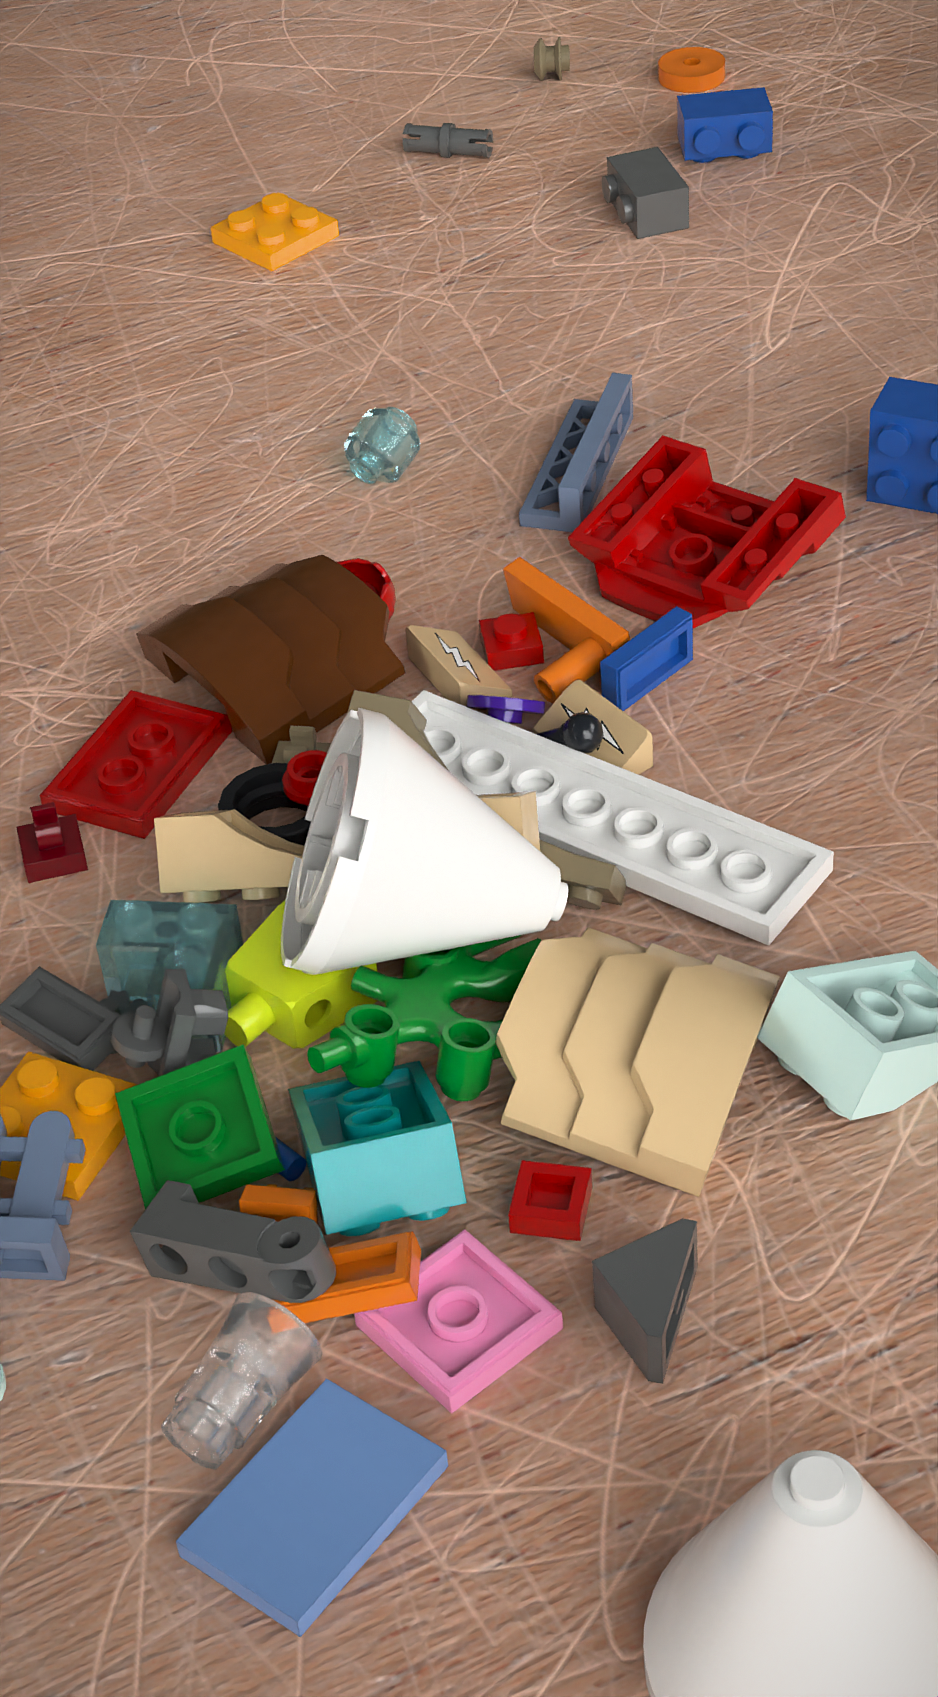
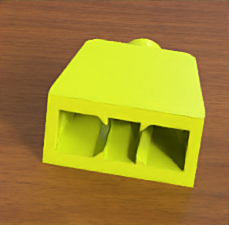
[224,900,377,1049]

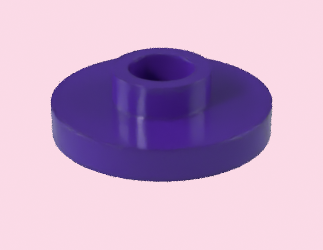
[466,695,545,724]

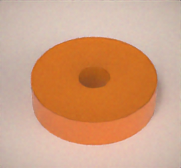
[658,47,725,93]

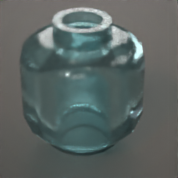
[344,407,420,484]

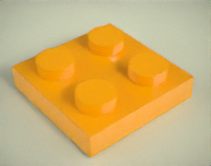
[211,192,339,271]
[0,1051,138,1201]

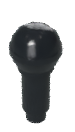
[537,712,604,754]

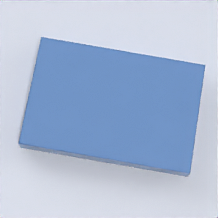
[176,1378,448,1637]

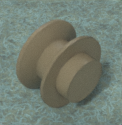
[534,37,570,81]

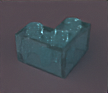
[96,900,243,1052]

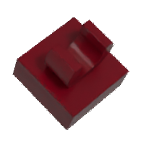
[16,802,88,883]

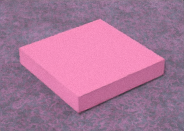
[354,1229,563,1414]

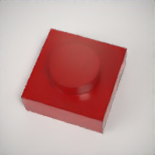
[479,612,544,671]
[508,1160,593,1241]

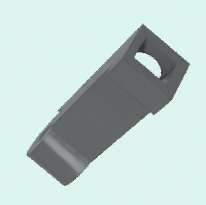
[130,1180,336,1303]

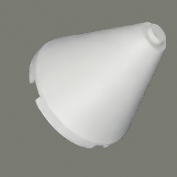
[281,708,568,975]
[643,1450,938,1697]

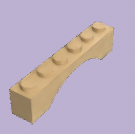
[154,791,540,903]

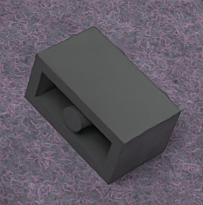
[602,147,689,239]

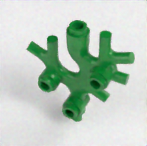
[307,935,541,1101]

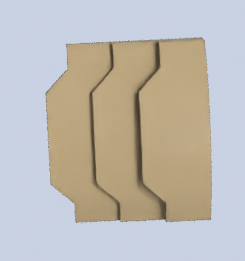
[496,927,780,1197]

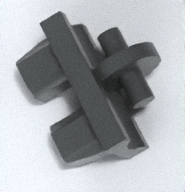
[111,969,228,1077]

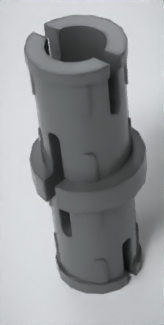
[403,123,493,158]

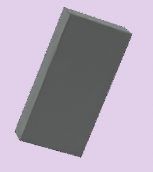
[0,966,122,1071]

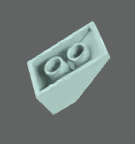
[757,951,938,1121]

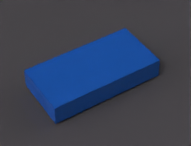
[600,606,693,711]

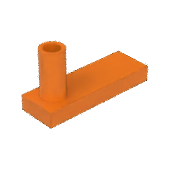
[503,557,630,704]

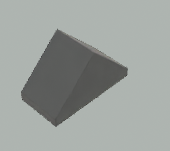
[592,1218,698,1384]

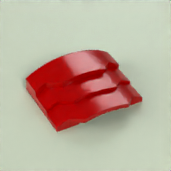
[568,435,846,628]

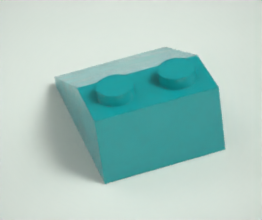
[288,1060,467,1236]

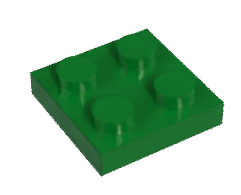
[115,1044,285,1209]

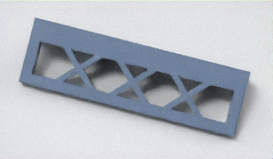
[519,373,633,532]

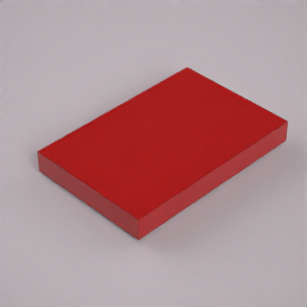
[40,690,232,839]

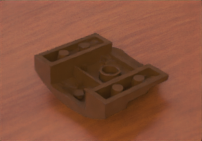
[136,555,406,765]

